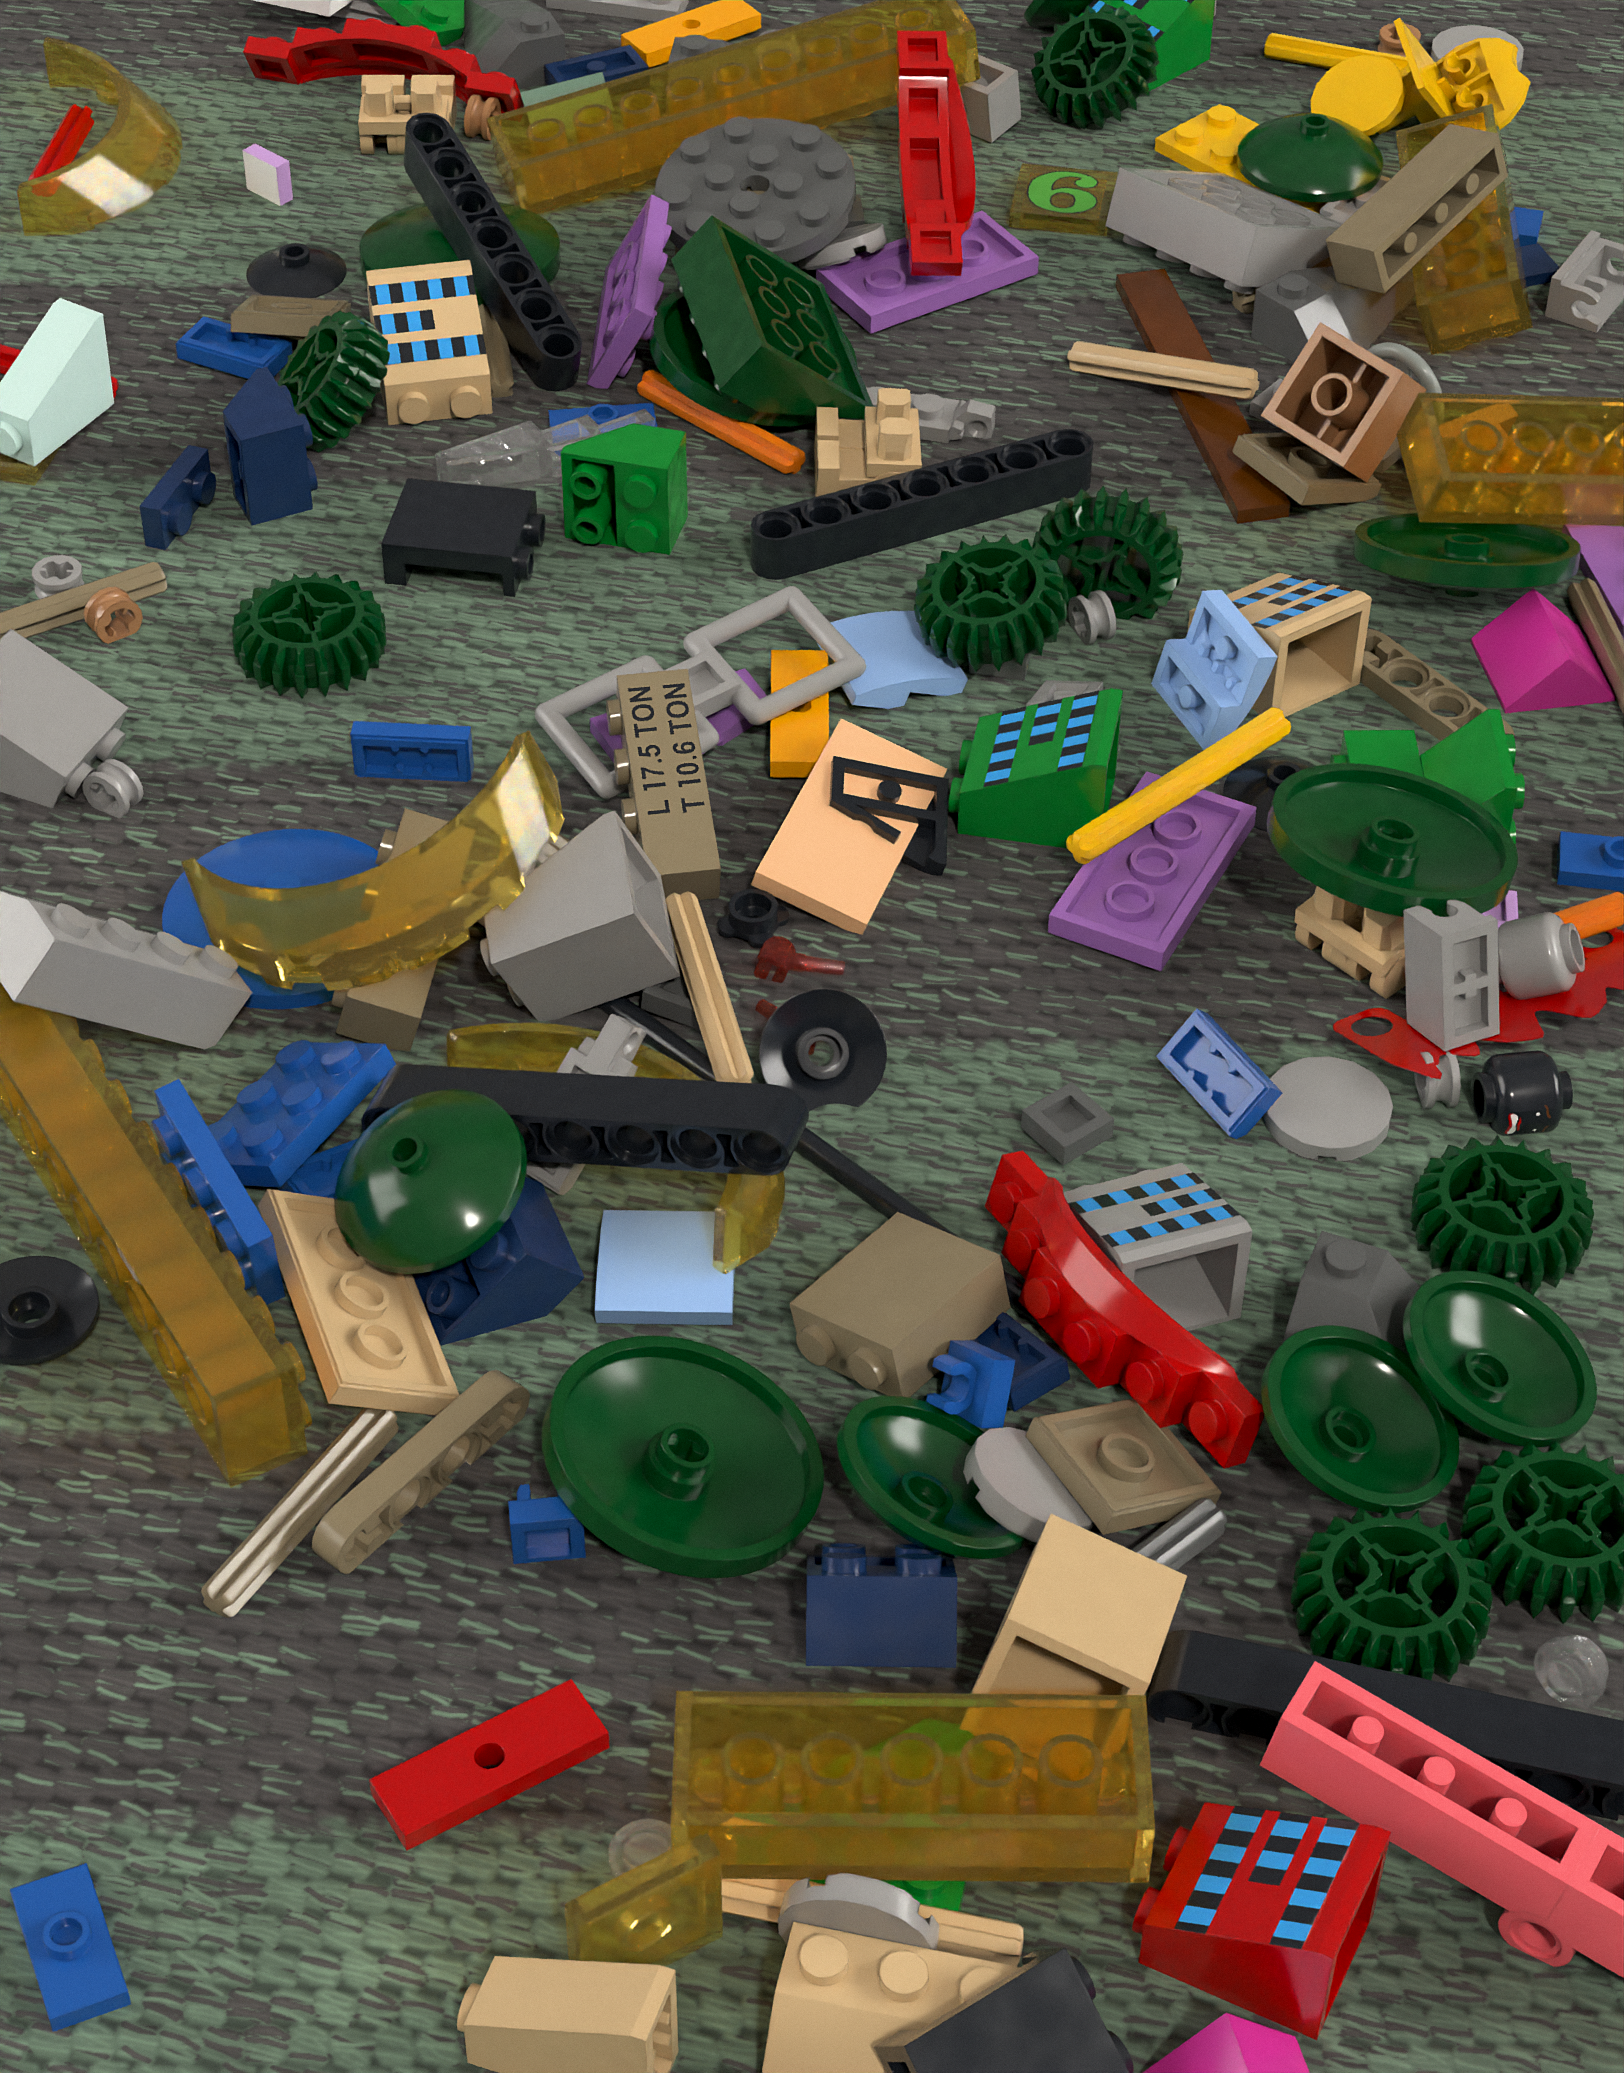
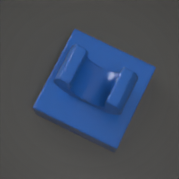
[926,1340,1016,1428]
[508,1484,586,1564]

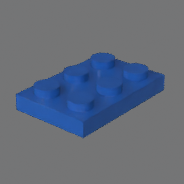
[208,1040,396,1187]
[152,1079,285,1307]

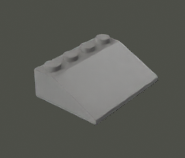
[1105,167,1342,294]
[0,890,252,1050]

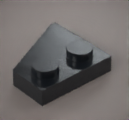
[829,756,949,876]

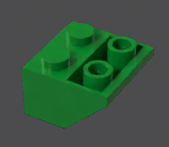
[561,423,688,555]
[1420,709,1525,846]

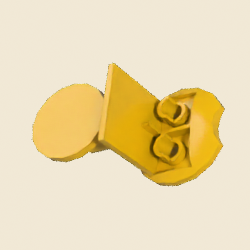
[1310,18,1531,136]

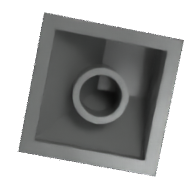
[1282,1231,1420,1357]

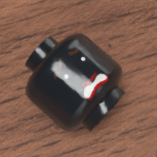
[1471,1050,1573,1136]

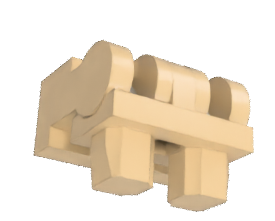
[358,75,457,154]
[814,388,922,497]
[1295,886,1406,999]

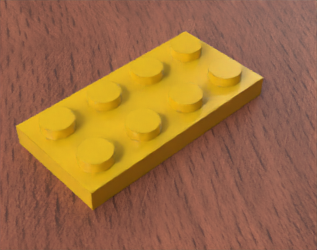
[1155,104,1328,214]

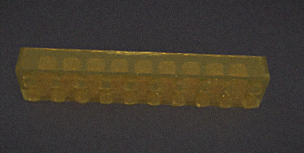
[486,0,981,214]
[0,982,312,1488]

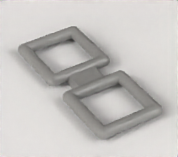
[535,586,866,799]

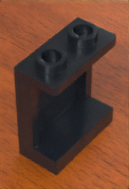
[381,478,546,597]
[874,1947,1134,2073]

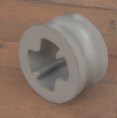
[32,555,85,599]
[1068,590,1116,646]
[82,759,144,819]
[1414,1051,1461,1109]

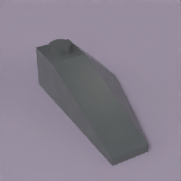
[464,0,566,89]

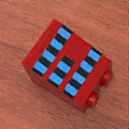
[1132,1802,1391,2040]

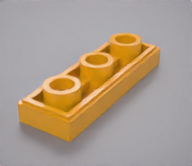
[621,0,761,68]
[770,650,829,778]

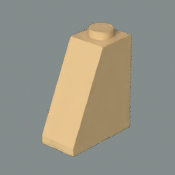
[457,1956,679,2073]

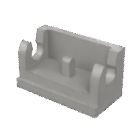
[1545,230,1624,333]
[1403,900,1500,1051]

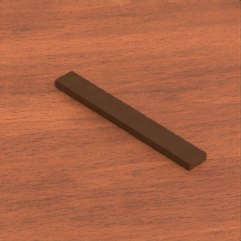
[1116,269,1290,524]

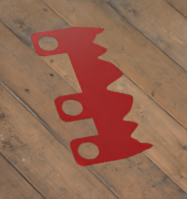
[1333,928,1624,1079]

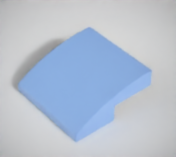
[1151,590,1278,750]
[817,611,968,709]
[595,1210,737,1325]

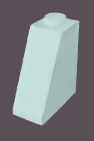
[0,298,114,466]

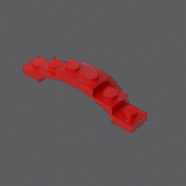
[243,18,524,120]
[896,31,976,276]
[985,1150,1265,1469]

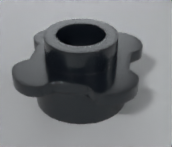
[717,889,789,948]

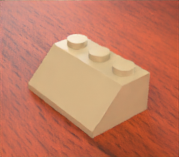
[762,1922,1021,2073]

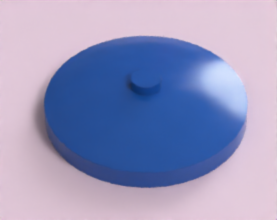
[162,829,386,1009]

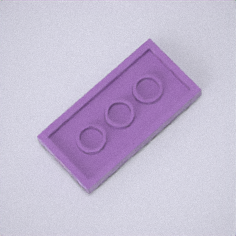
[587,194,672,389]
[816,211,1039,334]
[1048,771,1257,971]

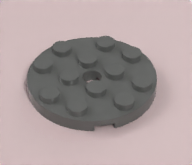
[655,116,857,263]

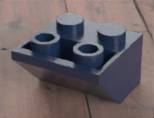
[223,367,318,526]
[412,1177,585,1346]
[806,1543,957,1668]

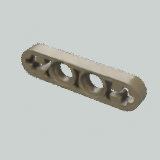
[1360,628,1515,741]
[312,1370,530,1574]

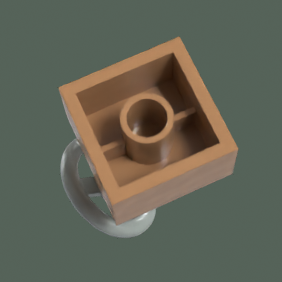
[1261,322,1443,483]

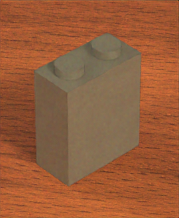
[789,1212,1011,1398]

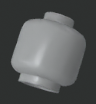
[1498,912,1585,1000]

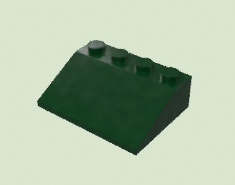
[671,215,874,419]

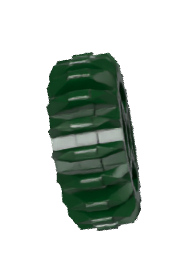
[1031,3,1159,129]
[277,311,390,453]
[1032,485,1184,620]
[914,534,1069,672]
[232,571,387,699]
[1410,1135,1594,1296]
[1460,1439,1624,1625]
[1290,1505,1493,1682]

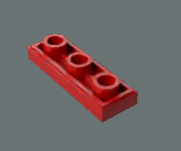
[369,1679,610,1851]

